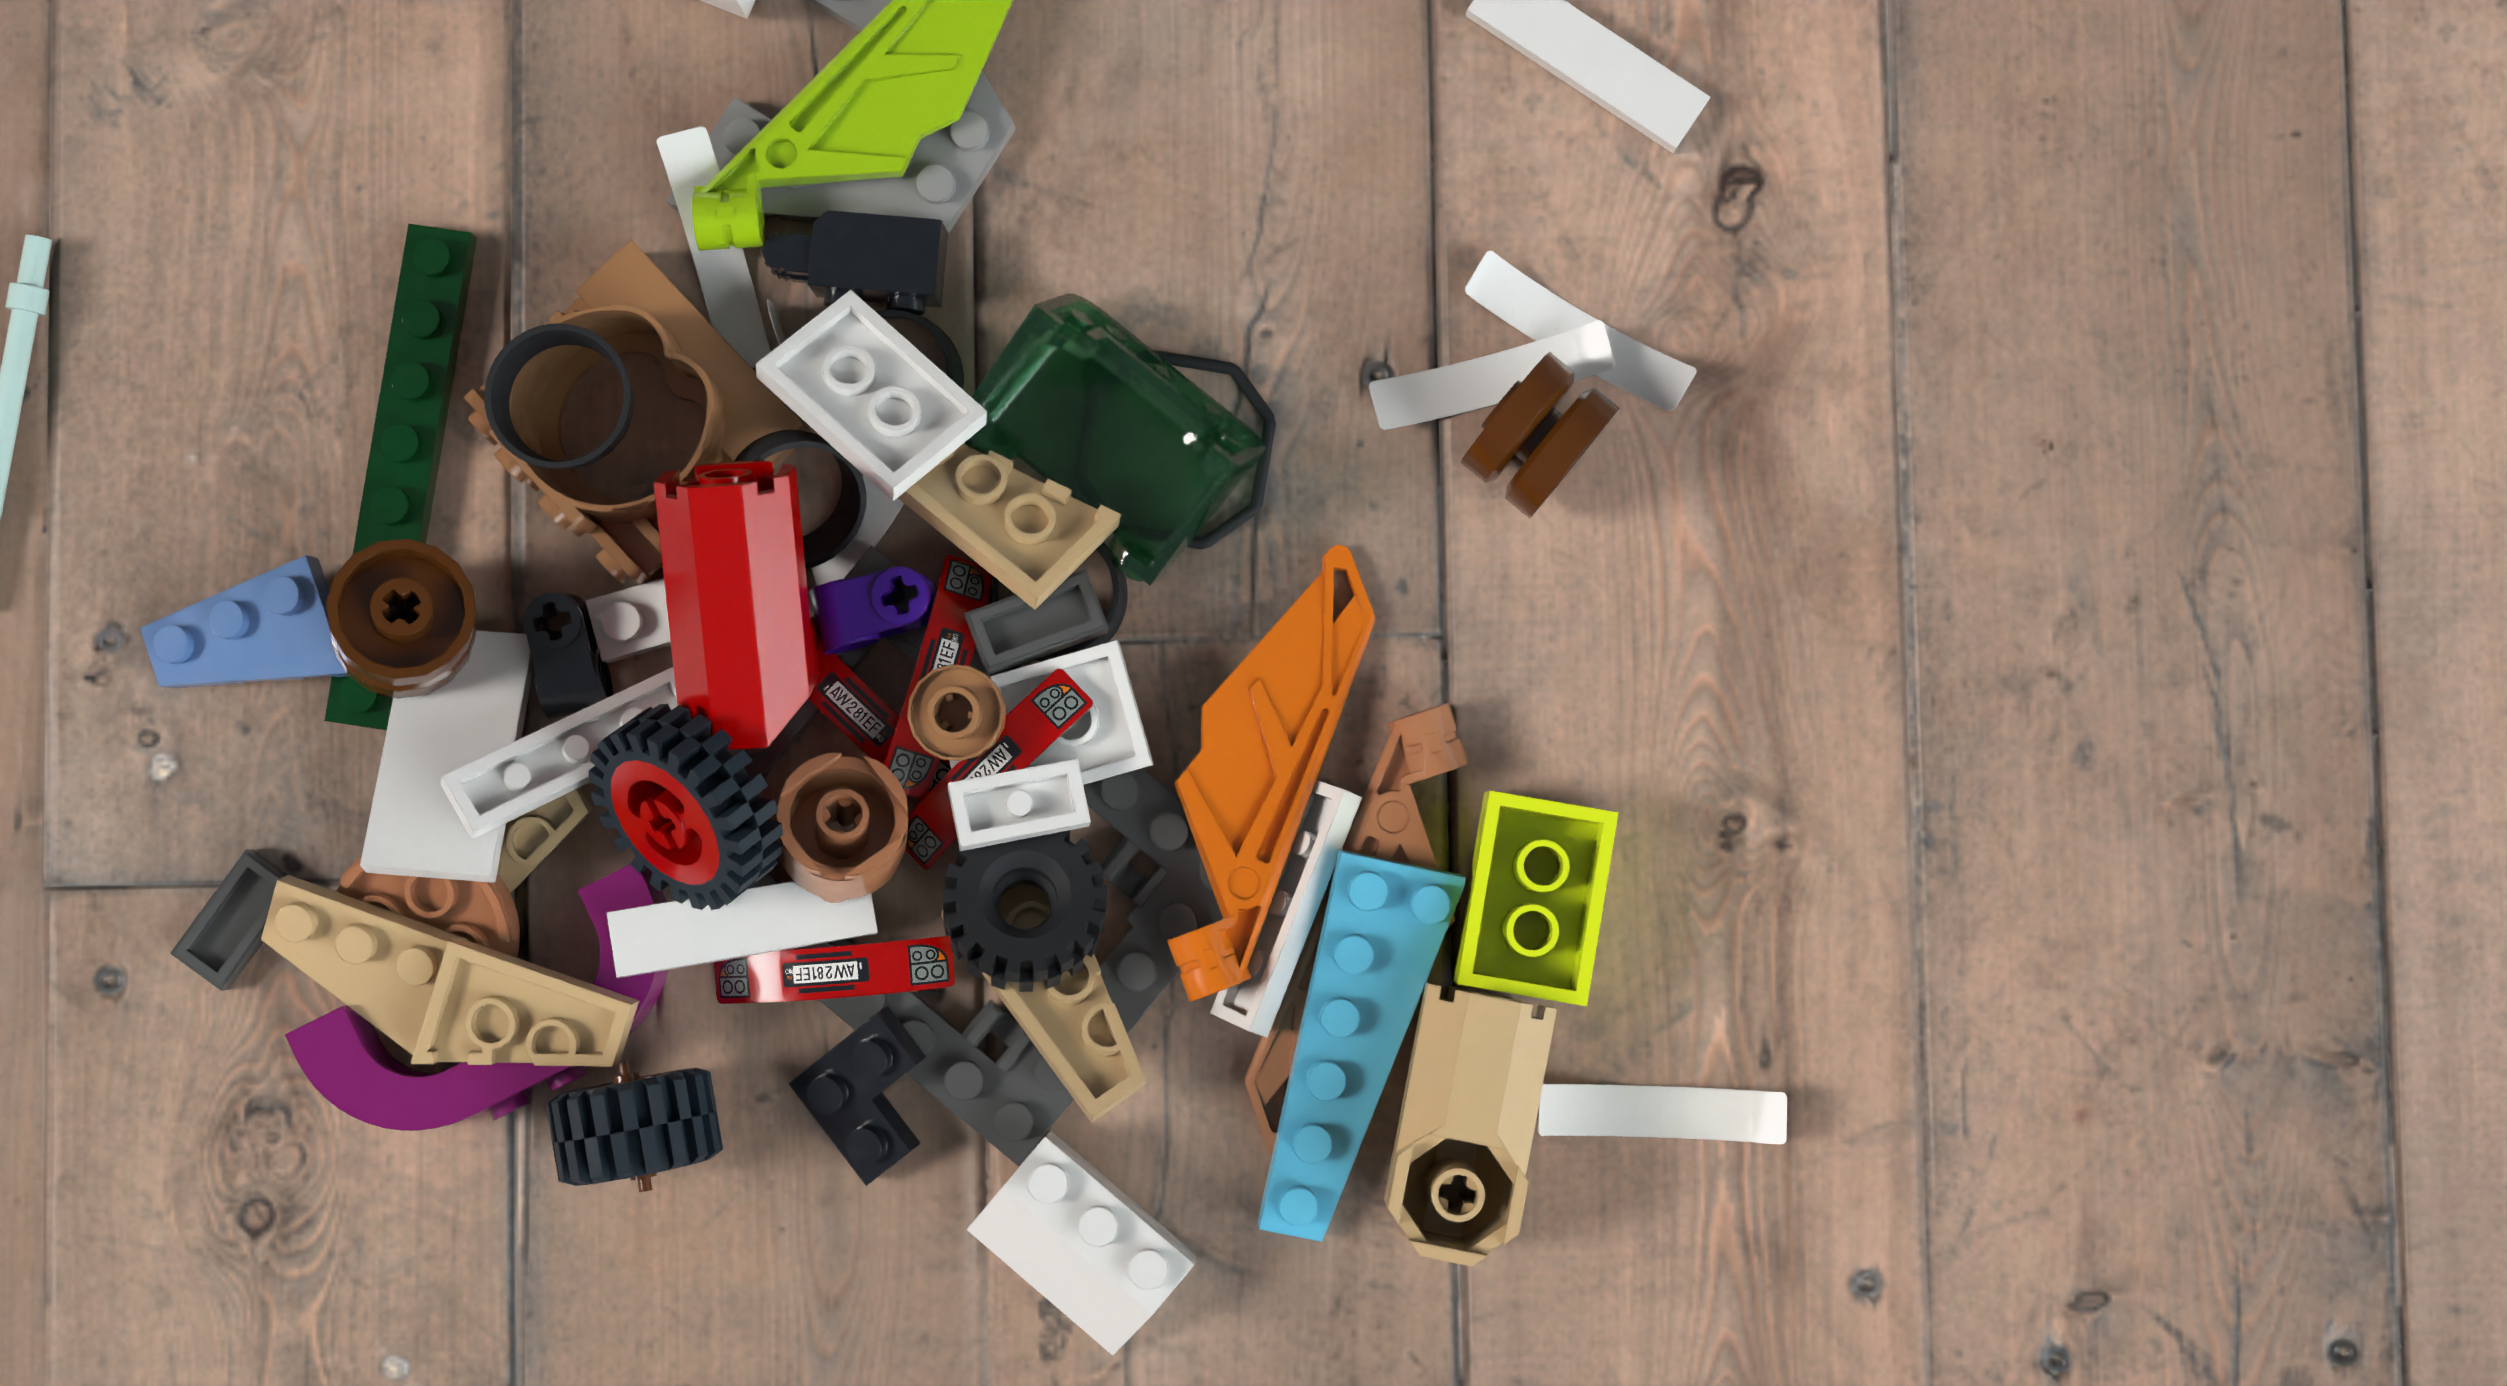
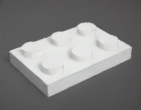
[756,290,987,501]
[949,640,1154,785]

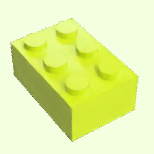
[1453,791,1619,1006]

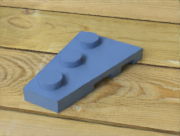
[140,555,348,689]

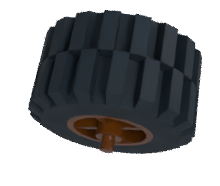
[546,1060,723,1192]

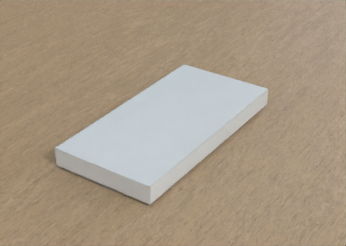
[360,630,534,883]

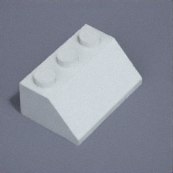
[967,1130,1196,1355]

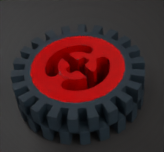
[588,704,783,910]

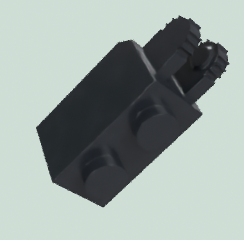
[760,210,948,315]

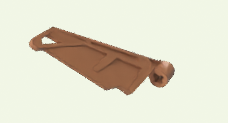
[1244,702,1469,1155]

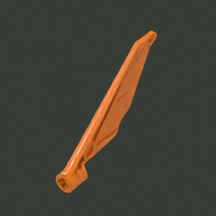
[1167,544,1375,1002]

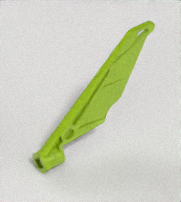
[692,0,1013,251]

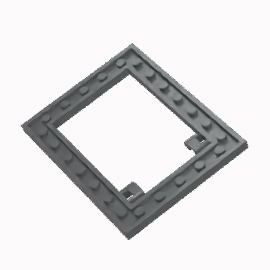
[729,545,1223,1167]

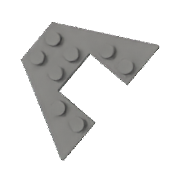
[666,0,1016,234]

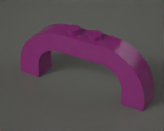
[285,864,668,1131]

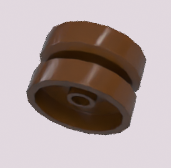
[1460,352,1620,518]
[326,539,476,698]

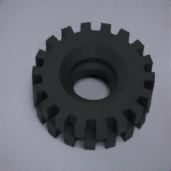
[943,830,1107,992]

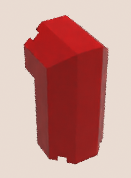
[654,460,821,750]

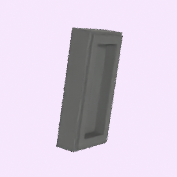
[965,569,1109,676]
[170,849,288,991]

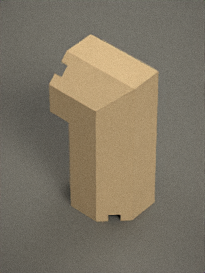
[1384,982,1557,1266]

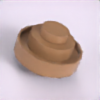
[907,664,1006,761]

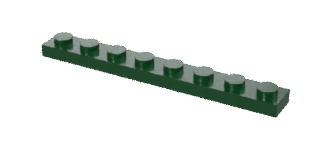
[324,223,477,730]

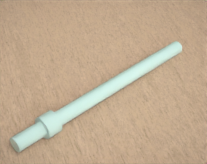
[0,235,52,522]

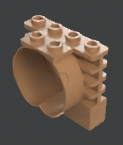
[464,239,812,584]

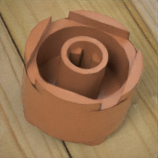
[776,752,909,903]

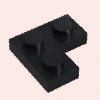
[789,1006,926,1186]

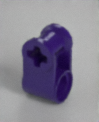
[809,566,937,655]

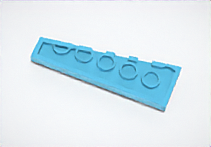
[1257,849,1466,1242]

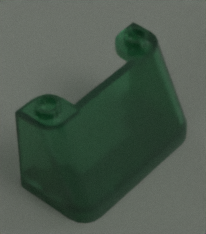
[965,293,1266,586]

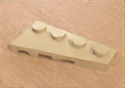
[942,884,1146,1123]

